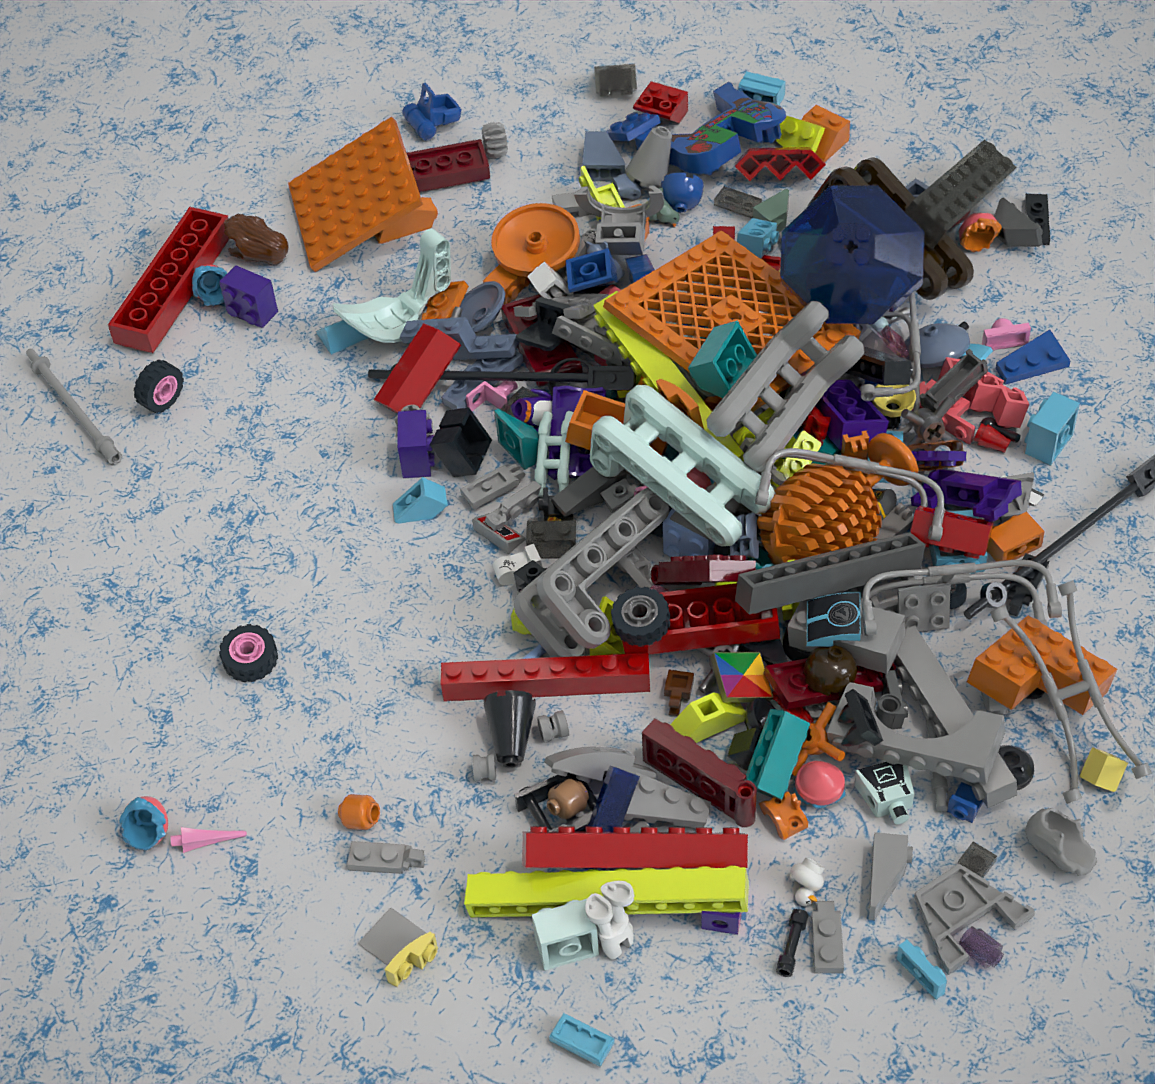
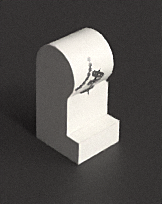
[492,544,542,585]

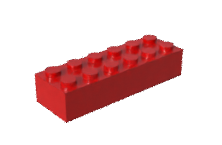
[622,583,780,655]

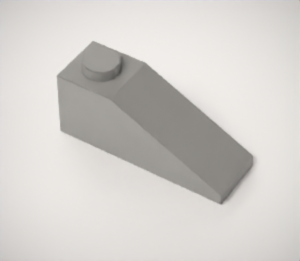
[869,832,913,920]

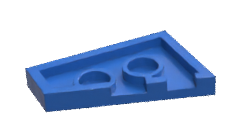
[995,329,1071,385]

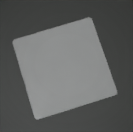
[358,908,426,965]

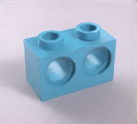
[737,218,779,258]

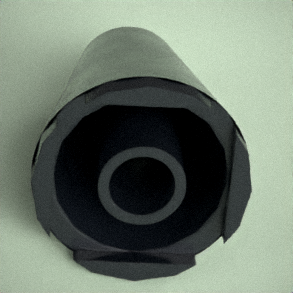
[484,690,536,767]

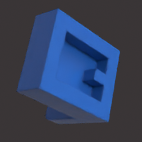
[947,782,983,823]

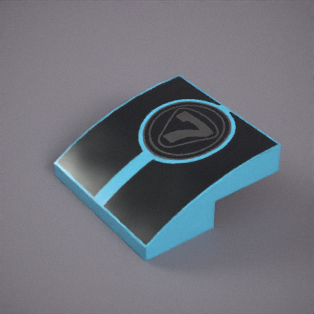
[807,592,861,647]

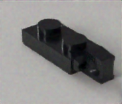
[1007,553,1050,617]

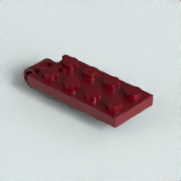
[763,658,896,710]

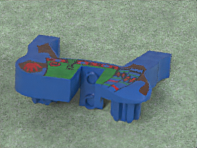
[634,82,786,176]

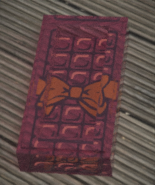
[881,325,909,358]

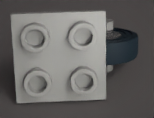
[898,583,967,632]

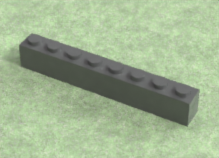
[735,532,925,614]

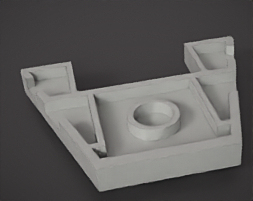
[914,863,1035,974]

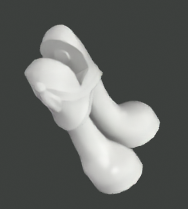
[585,881,634,959]

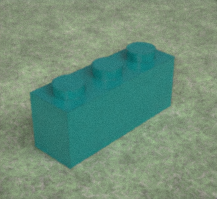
[746,709,810,799]

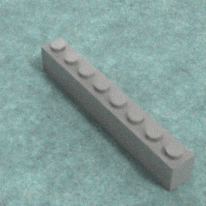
[893,625,1017,808]

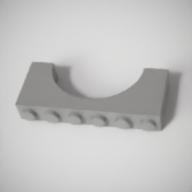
[827,682,1006,784]

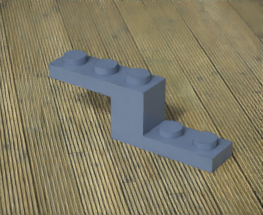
[400,317,519,360]

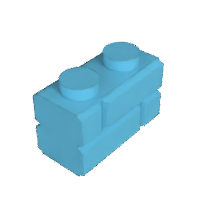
[738,71,786,106]

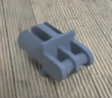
[730,513,762,561]

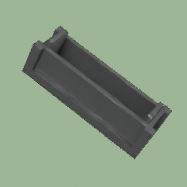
[919,349,988,413]

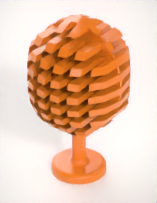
[757,433,918,565]

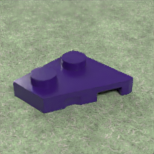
[911,451,967,466]

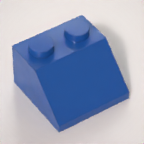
[566,248,618,294]

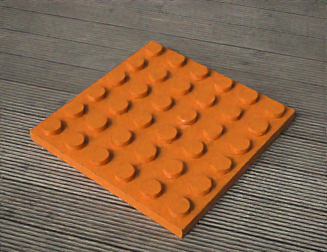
[288,116,423,272]

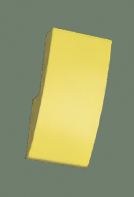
[384,932,438,987]

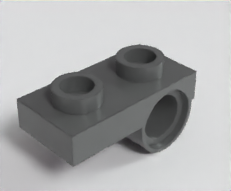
[875,670,908,729]

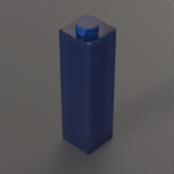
[583,766,640,871]

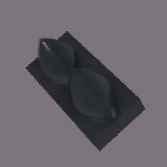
[837,689,883,746]

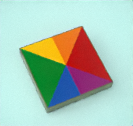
[710,652,773,703]

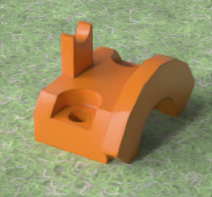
[758,791,808,840]

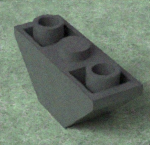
[994,197,1043,247]

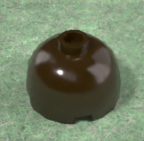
[803,645,857,696]

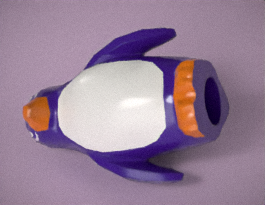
[511,388,553,432]

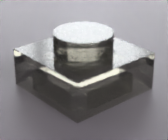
[958,841,997,878]

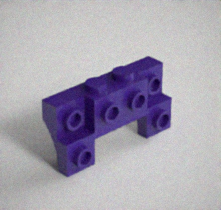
[548,385,606,480]
[911,469,1022,522]

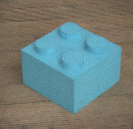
[1024,392,1080,465]

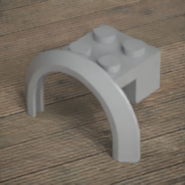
[574,185,664,255]

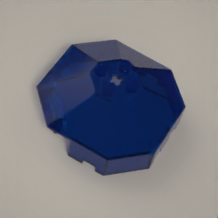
[780,186,924,324]

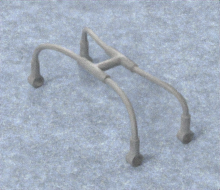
[854,264,921,434]
[755,448,945,541]
[860,560,1062,636]
[990,580,1152,804]

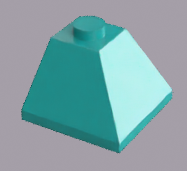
[494,409,548,470]

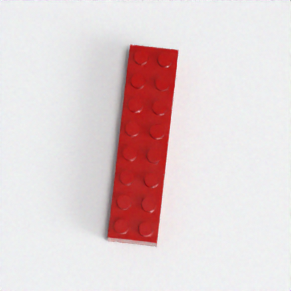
[108,207,229,353]

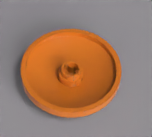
[491,203,580,277]

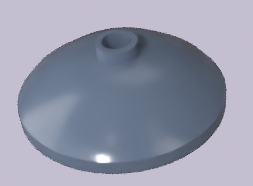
[459,281,505,333]
[900,323,970,368]

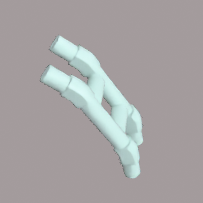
[535,411,574,495]

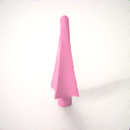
[171,827,247,853]

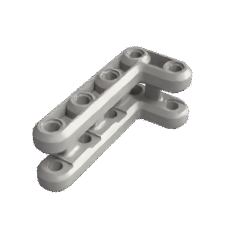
[706,301,864,472]
[513,488,670,657]

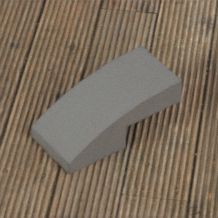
[552,193,591,217]

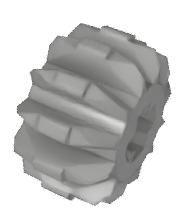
[481,122,508,158]

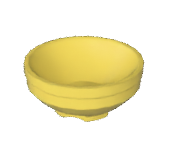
[872,384,916,417]

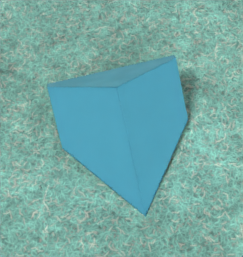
[316,320,369,354]

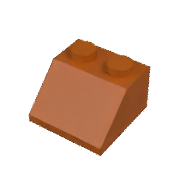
[802,105,850,162]

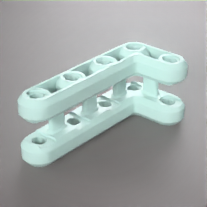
[590,385,775,546]

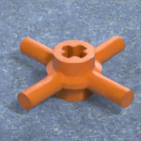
[792,702,845,776]

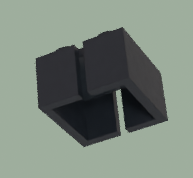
[430,407,492,477]

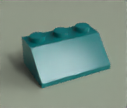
[688,320,757,398]

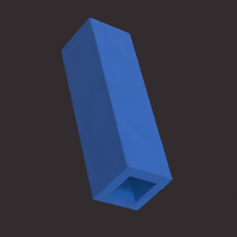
[625,254,655,284]

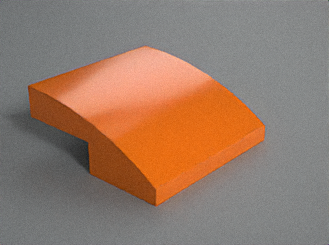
[656,379,704,429]

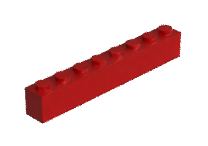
[441,653,650,702]
[522,826,748,868]

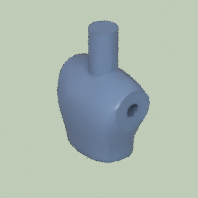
[610,173,647,200]

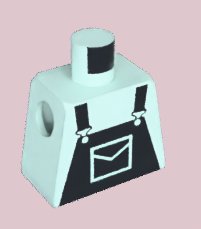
[854,762,914,824]

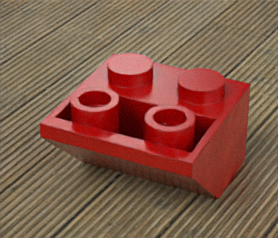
[633,81,688,124]

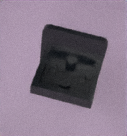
[516,297,573,351]

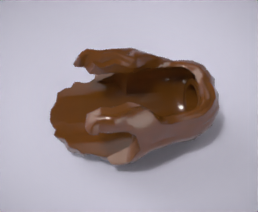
[224,213,289,265]

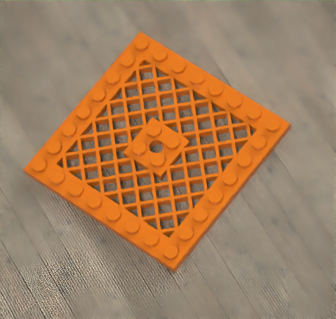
[603,231,861,412]

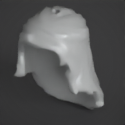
[1025,808,1097,876]

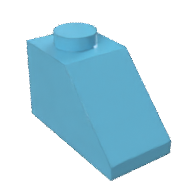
[393,477,448,524]

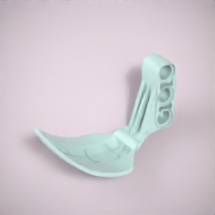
[333,228,451,343]

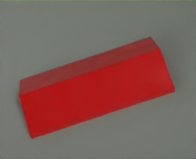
[373,323,461,414]

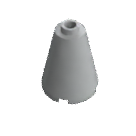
[625,126,672,189]

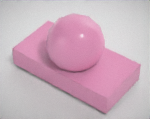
[982,318,1031,350]

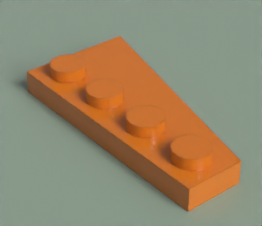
[421,281,469,320]

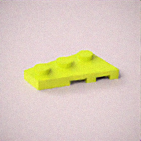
[776,115,825,153]

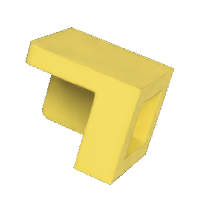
[1080,747,1128,792]

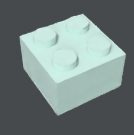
[532,899,599,971]

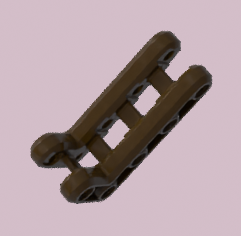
[806,157,974,300]

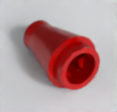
[973,423,1011,453]

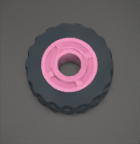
[133,359,184,413]
[219,624,278,682]

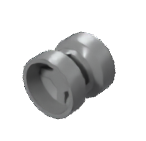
[537,710,569,742]

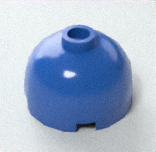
[661,172,704,213]

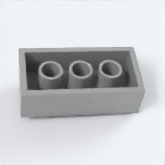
[787,594,906,674]

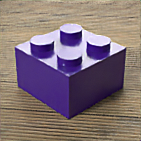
[219,265,278,329]
[397,410,435,479]

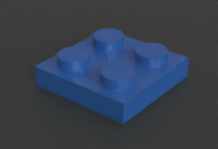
[606,112,661,141]

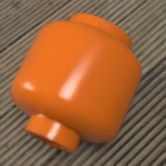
[338,794,380,830]

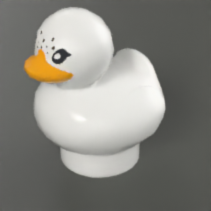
[790,857,825,907]

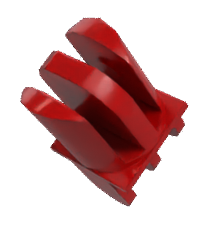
[801,406,831,446]

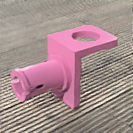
[466,381,518,412]

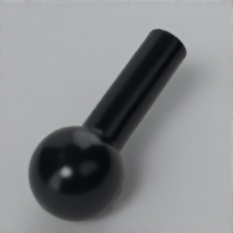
[979,417,1021,443]

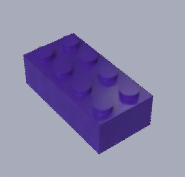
[815,380,888,450]

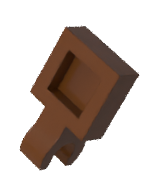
[664,669,694,716]

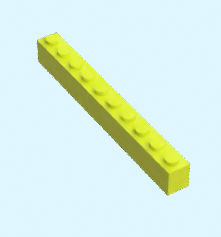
[593,291,744,462]
[464,866,749,918]

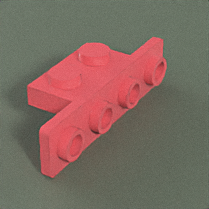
[912,379,975,444]

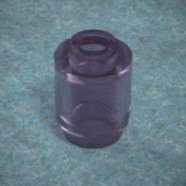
[959,926,1004,968]

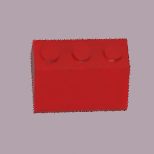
[911,506,994,559]

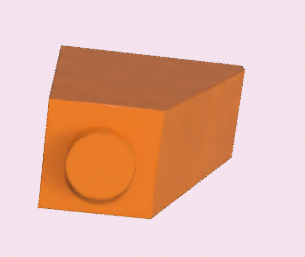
[375,197,438,243]

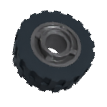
[611,587,671,647]

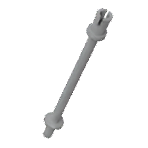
[26,348,122,465]

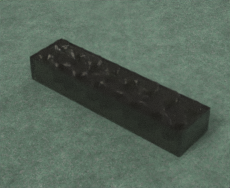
[898,139,1017,249]

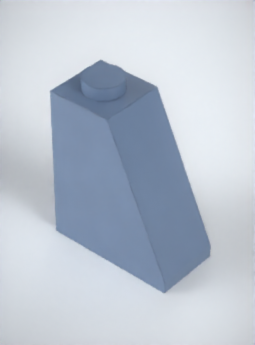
[582,131,625,181]

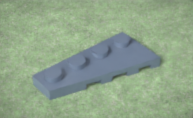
[441,351,524,409]

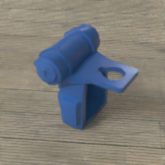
[402,83,461,141]

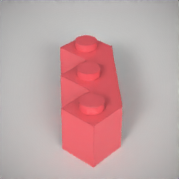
[937,357,1029,428]

